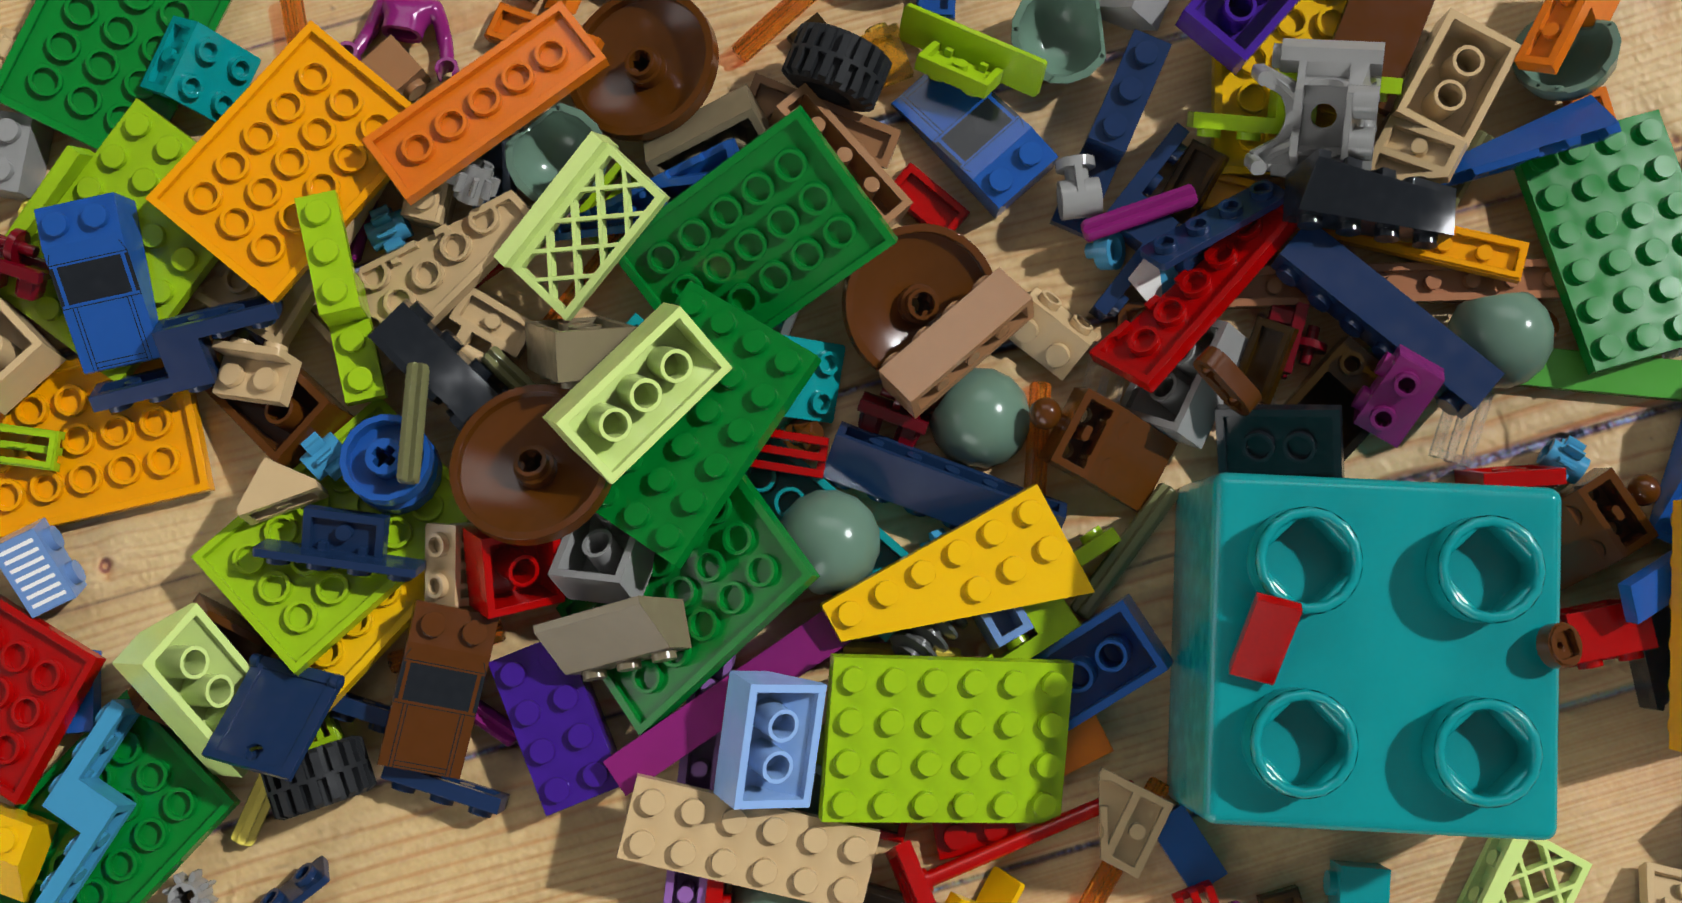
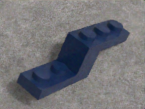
[1049,29,1172,239]
[1089,122,1190,322]
[88,295,284,413]
[330,692,510,818]

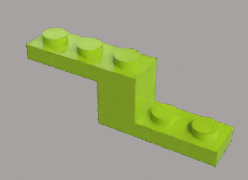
[1186,69,1403,141]
[294,190,388,407]
[985,525,1121,659]

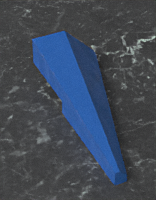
[1442,95,1621,187]
[555,138,739,241]

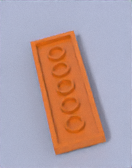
[362,0,609,206]

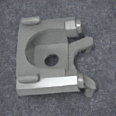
[1244,38,1386,178]

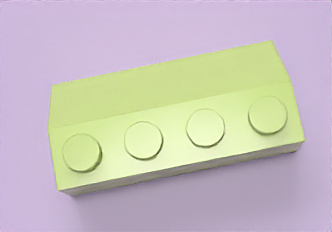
[543,302,733,485]
[112,603,263,778]

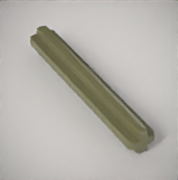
[1070,483,1178,620]

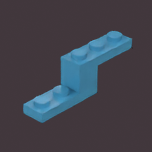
[35,699,140,903]

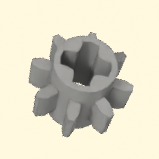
[447,158,501,206]
[162,869,219,903]

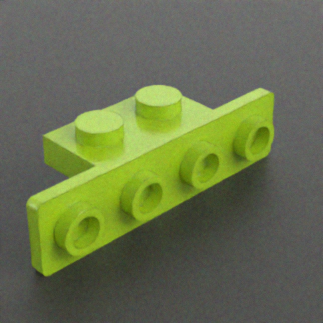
[898,3,1048,99]

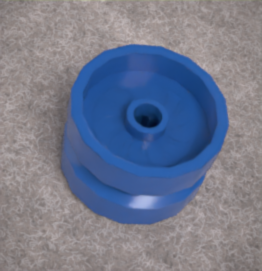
[339,414,443,515]

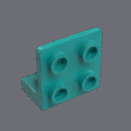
[140,15,261,122]
[784,335,845,423]

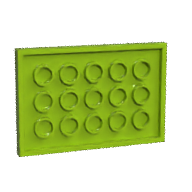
[0,98,219,381]
[191,399,470,676]
[818,653,1074,823]

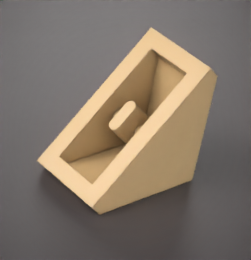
[236,457,329,526]

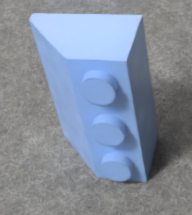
[713,670,827,810]

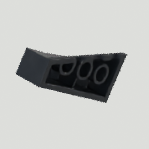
[1282,148,1457,250]
[368,299,510,432]

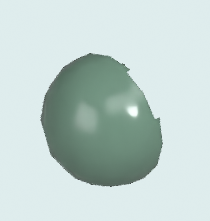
[1011,0,1106,84]
[1512,19,1622,101]
[505,103,607,202]
[1447,292,1554,389]
[929,368,1031,468]
[780,490,880,595]

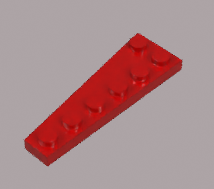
[1089,205,1298,393]

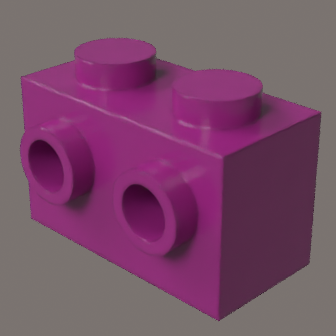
[1351,344,1445,448]

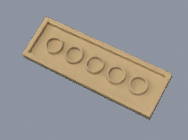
[616,773,881,903]

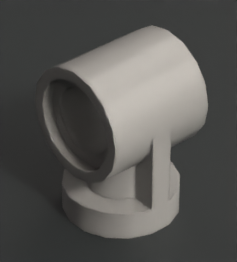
[1055,154,1103,221]

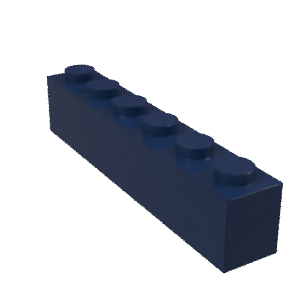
[1270,228,1505,419]
[823,421,1068,529]

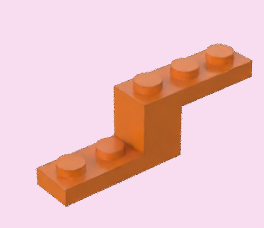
[1514,0,1620,75]

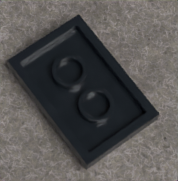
[1215,404,1345,478]

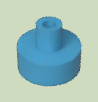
[1084,232,1126,270]

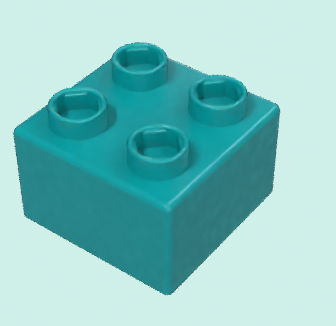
[1167,472,1562,840]

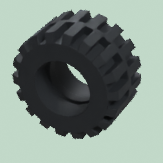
[782,22,892,112]
[260,735,377,820]

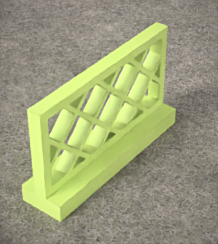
[493,131,670,321]
[1456,838,1593,903]

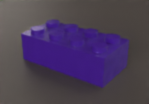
[1175,0,1300,75]
[489,642,619,816]

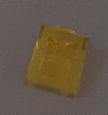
[861,22,914,89]

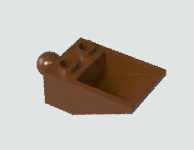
[1029,387,1178,512]
[1558,467,1661,591]

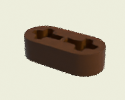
[1193,346,1262,416]

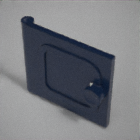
[201,653,345,782]

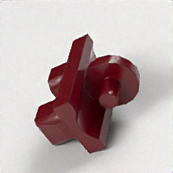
[0,228,52,301]
[1267,302,1328,380]
[857,387,931,447]

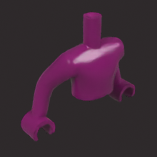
[339,0,460,82]

